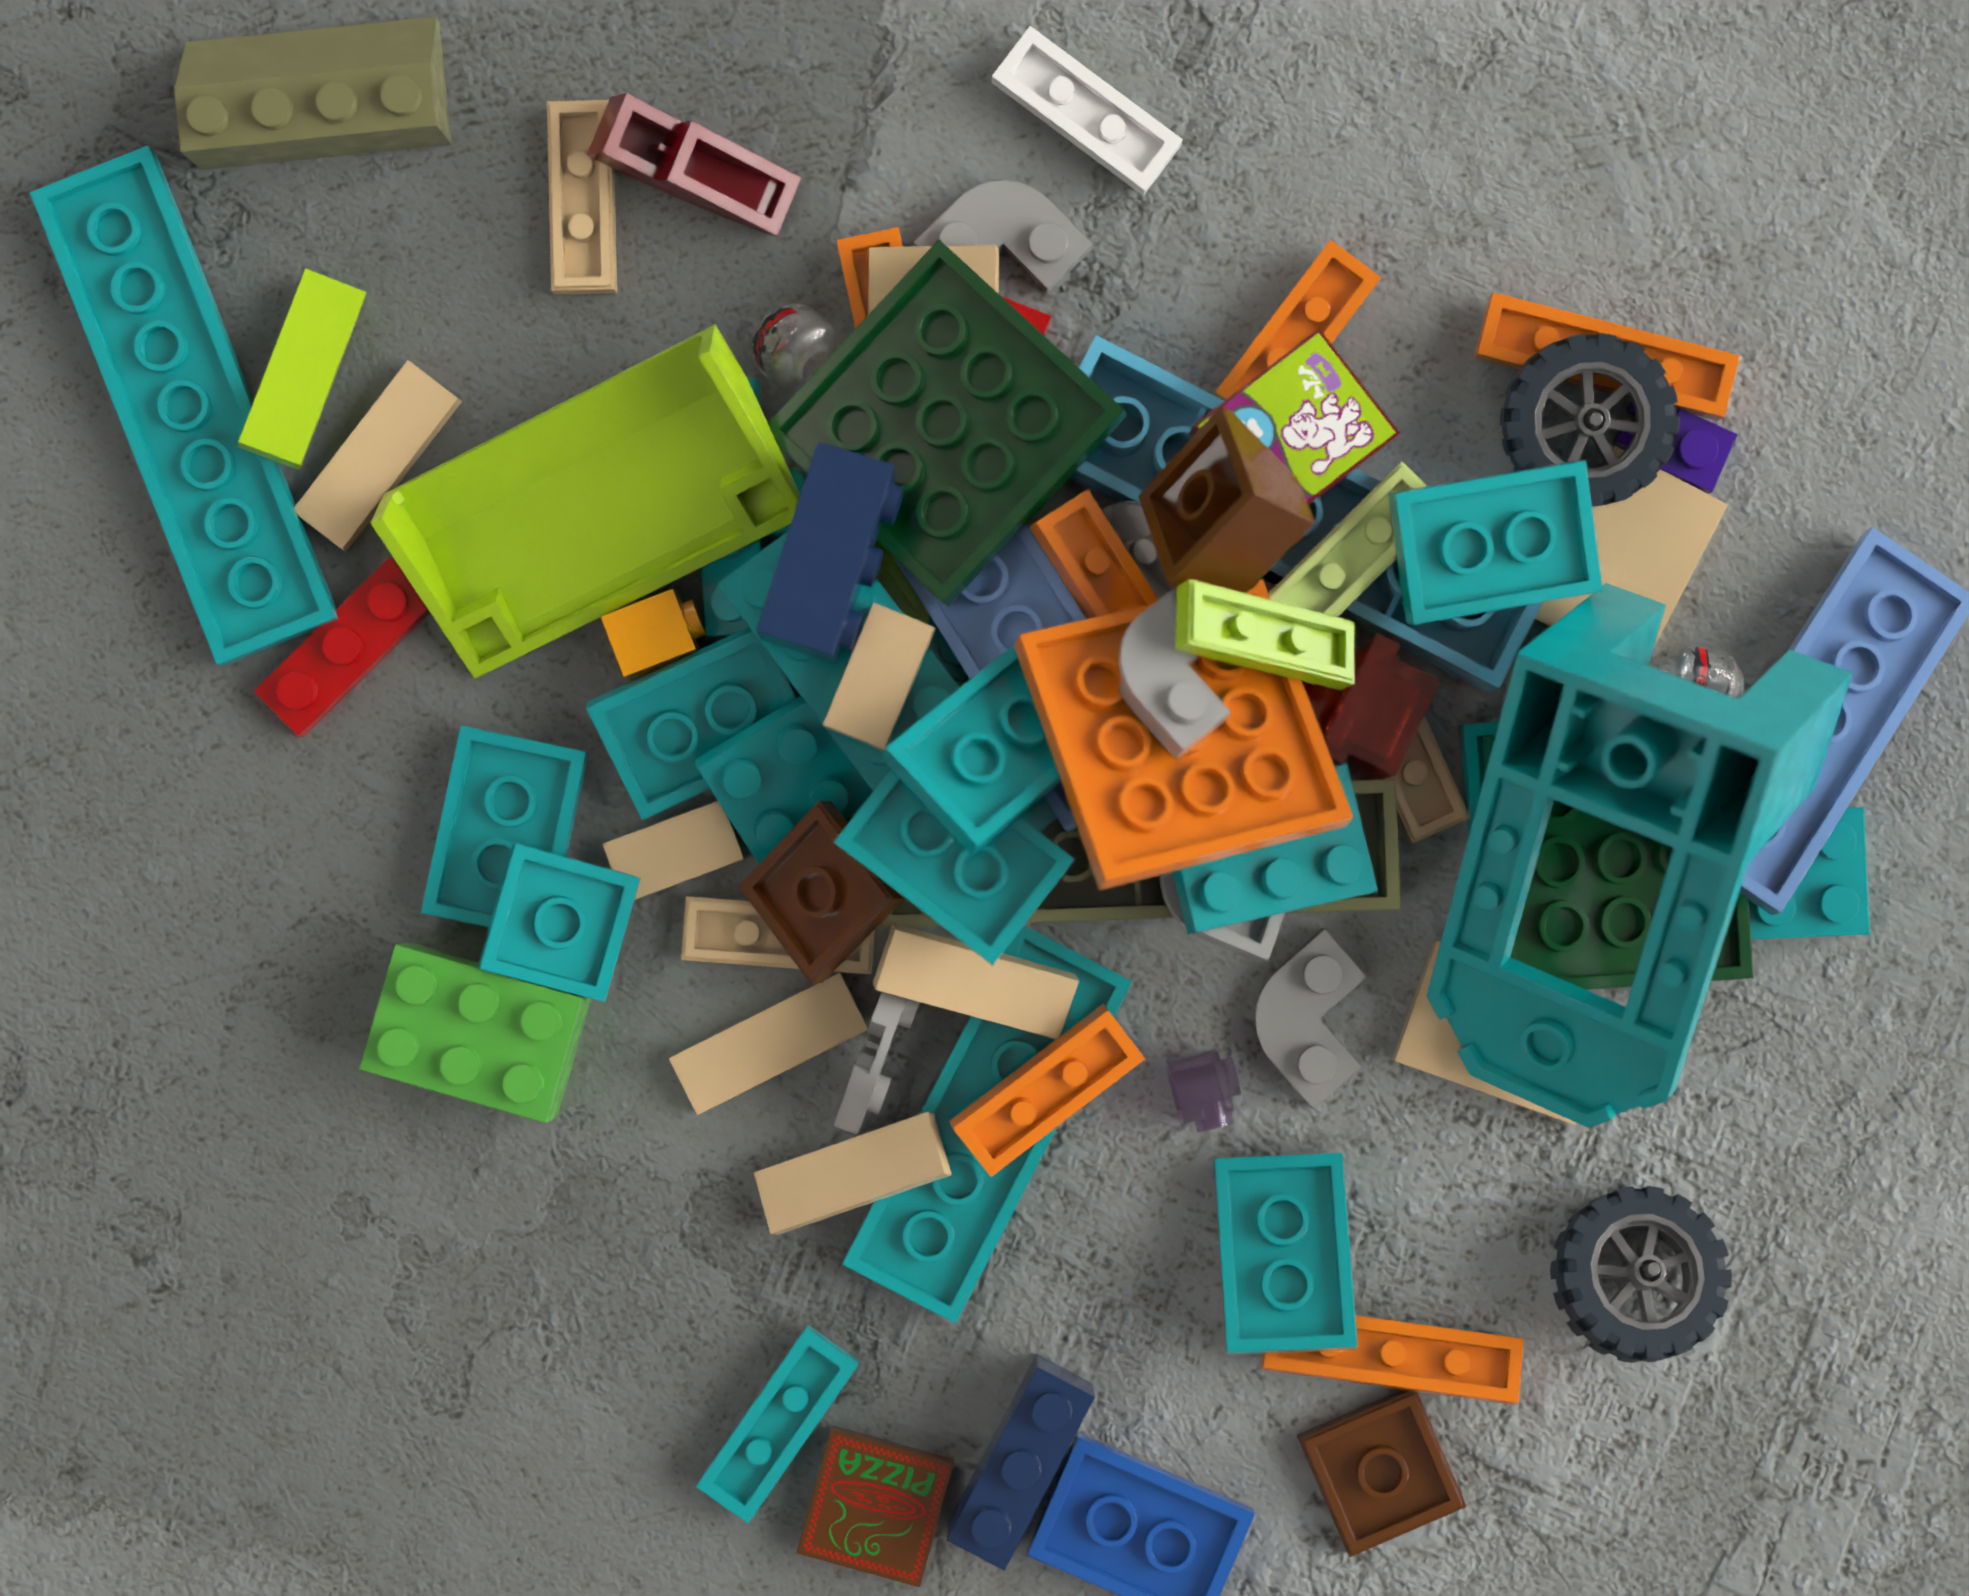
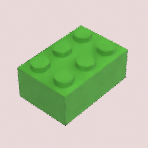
[359,942,591,1123]

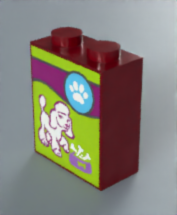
[1188,329,1400,506]

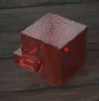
[1309,633,1441,779]

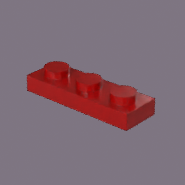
[254,557,430,737]

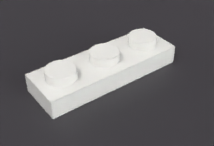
[992,26,1183,196]

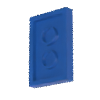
[1027,1432,1255,1596]

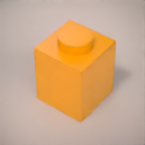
[601,589,706,680]

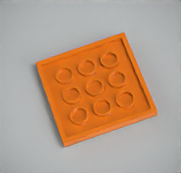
[1014,579,1354,890]

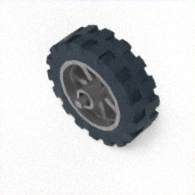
[1500,333,1680,507]
[1550,1186,1732,1363]

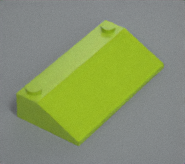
[371,324,800,679]

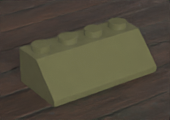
[174,16,452,170]

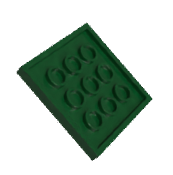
[768,239,1128,607]
[1482,737,1754,990]

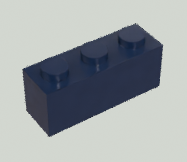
[756,441,904,664]
[947,1354,1095,1571]

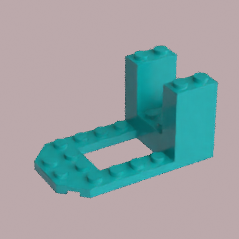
[1426,583,1853,1128]

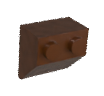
[1138,406,1315,594]

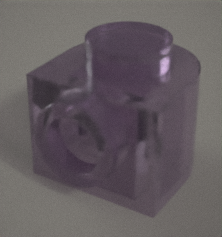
[1166,1048,1241,1132]

